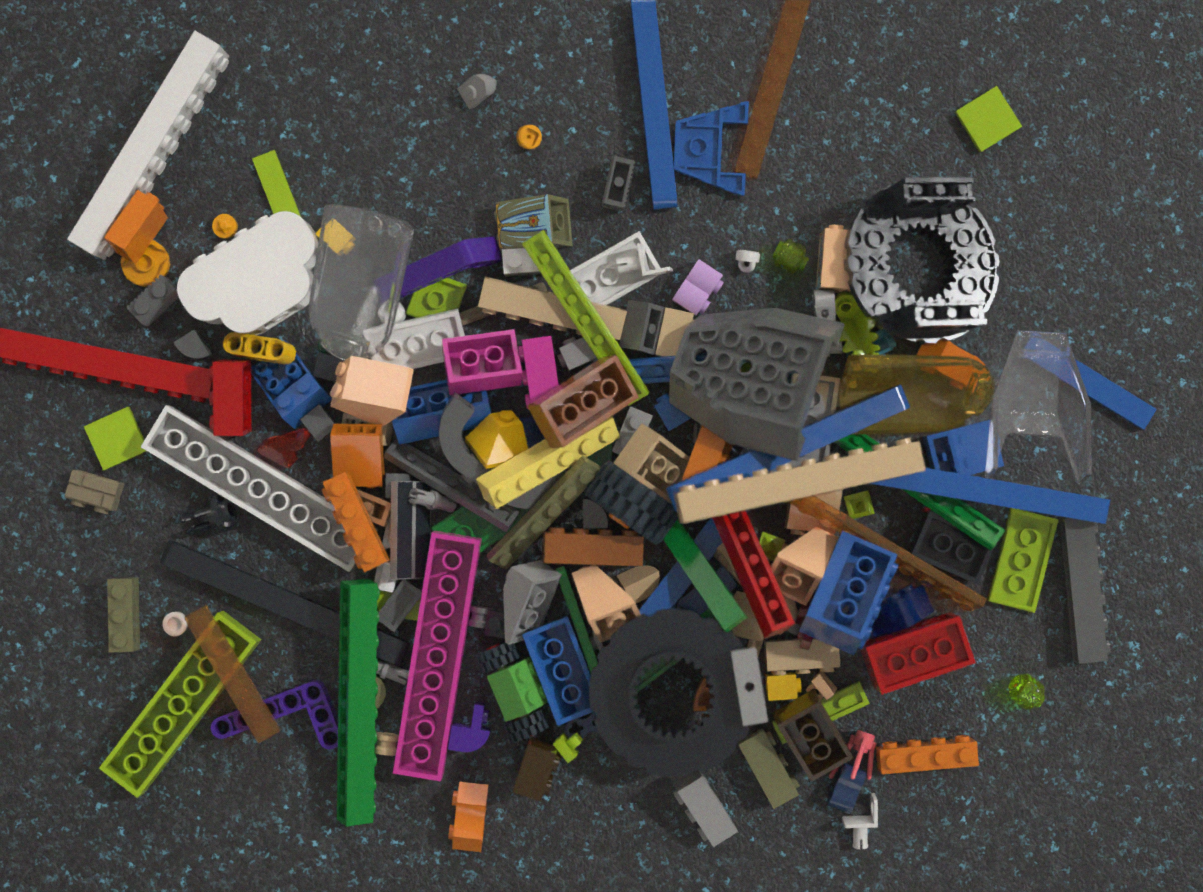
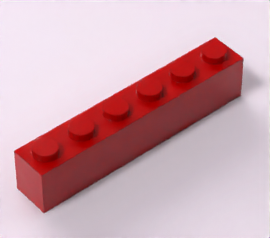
[712,510,795,639]

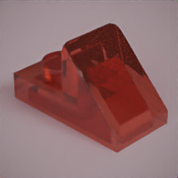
[257,428,310,468]

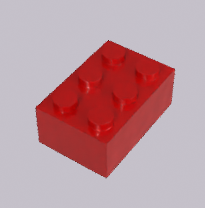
[209,359,252,436]

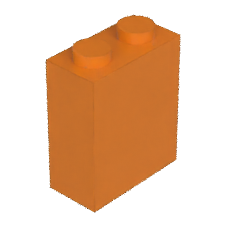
[104,190,168,265]
[330,424,385,488]

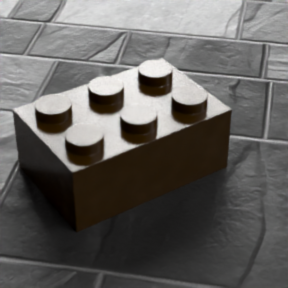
[772,689,853,782]
[513,736,560,802]

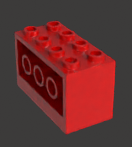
[860,612,976,694]

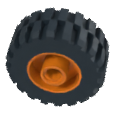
[585,460,679,544]

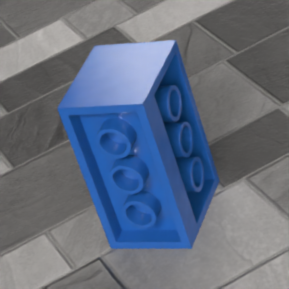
[799,531,898,655]

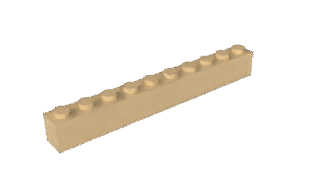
[674,438,926,523]

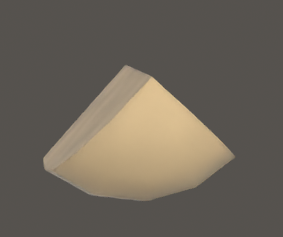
[617,565,660,604]

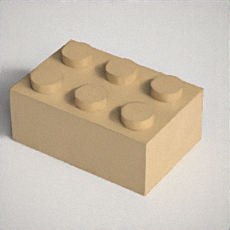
[614,423,690,504]

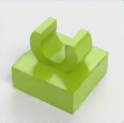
[553,732,583,763]

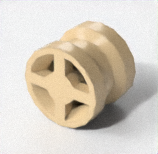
[375,732,399,756]

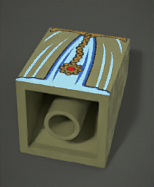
[494,194,573,251]

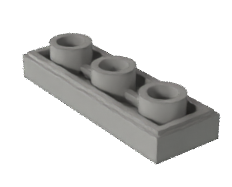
[731,647,768,726]

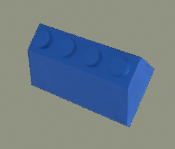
[392,379,492,445]
[522,616,594,726]

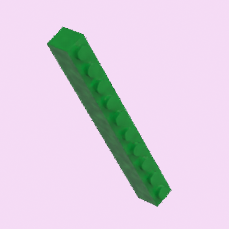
[337,579,380,827]

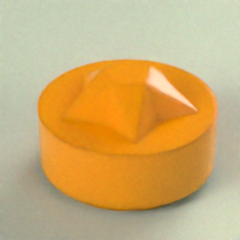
[516,125,542,149]
[212,214,238,239]

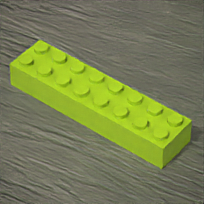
[99,610,261,798]

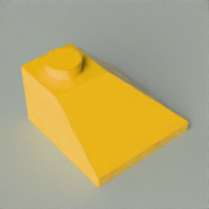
[465,410,528,469]

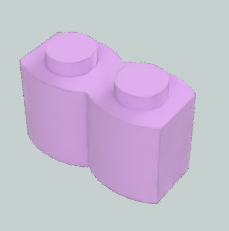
[672,259,724,316]

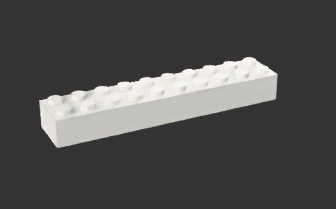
[67,31,229,260]
[141,405,378,572]

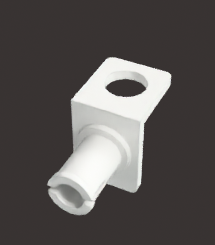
[616,243,673,277]
[842,793,878,849]

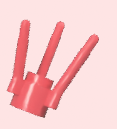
[828,730,877,780]

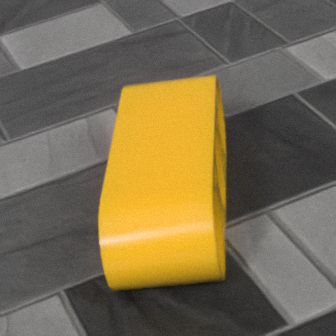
[223,332,296,365]

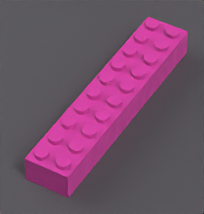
[393,530,482,781]

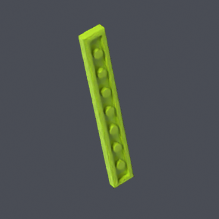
[522,230,649,406]

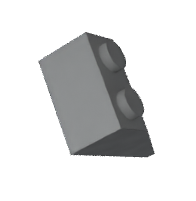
[503,560,562,645]

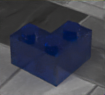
[870,584,934,639]

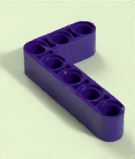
[374,237,503,304]
[211,680,338,750]

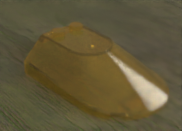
[839,354,995,435]

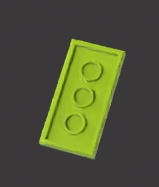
[987,508,1058,613]

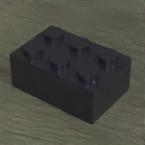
[906,511,995,584]

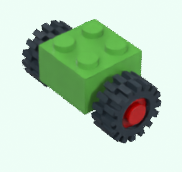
[473,641,550,743]

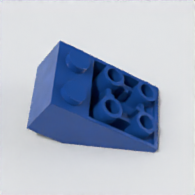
[251,340,332,429]
[922,419,1004,475]

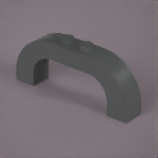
[439,392,567,509]

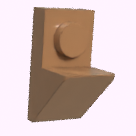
[357,489,391,527]

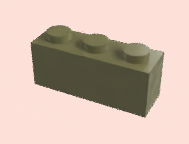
[107,577,140,652]
[737,728,800,809]

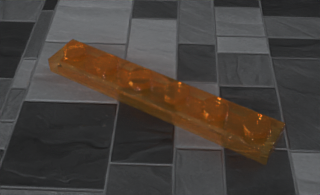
[184,605,280,744]

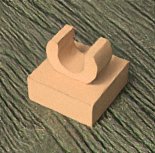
[806,672,837,700]

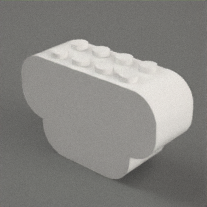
[177,211,322,336]

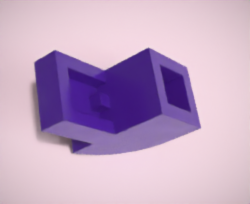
[448,702,491,752]

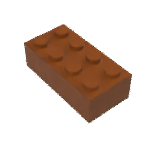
[528,355,639,448]
[542,527,644,566]

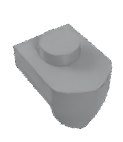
[457,74,497,109]

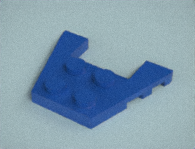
[673,101,749,196]

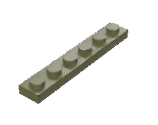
[487,456,601,570]

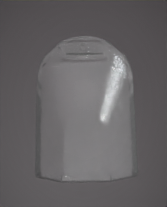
[309,204,414,360]

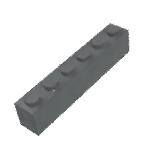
[1059,517,1110,664]

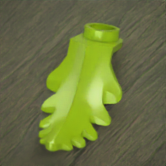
[835,291,881,372]

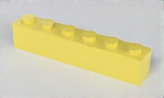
[476,416,620,509]

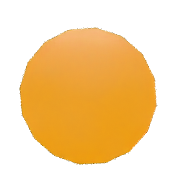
[121,240,170,287]

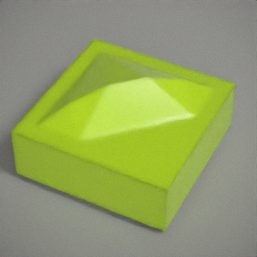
[844,490,875,520]
[759,532,785,561]

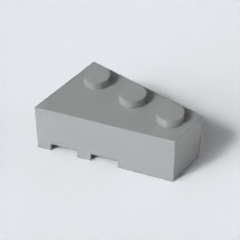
[670,770,738,847]

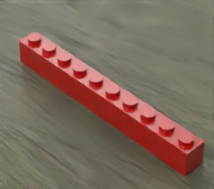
[0,328,213,403]

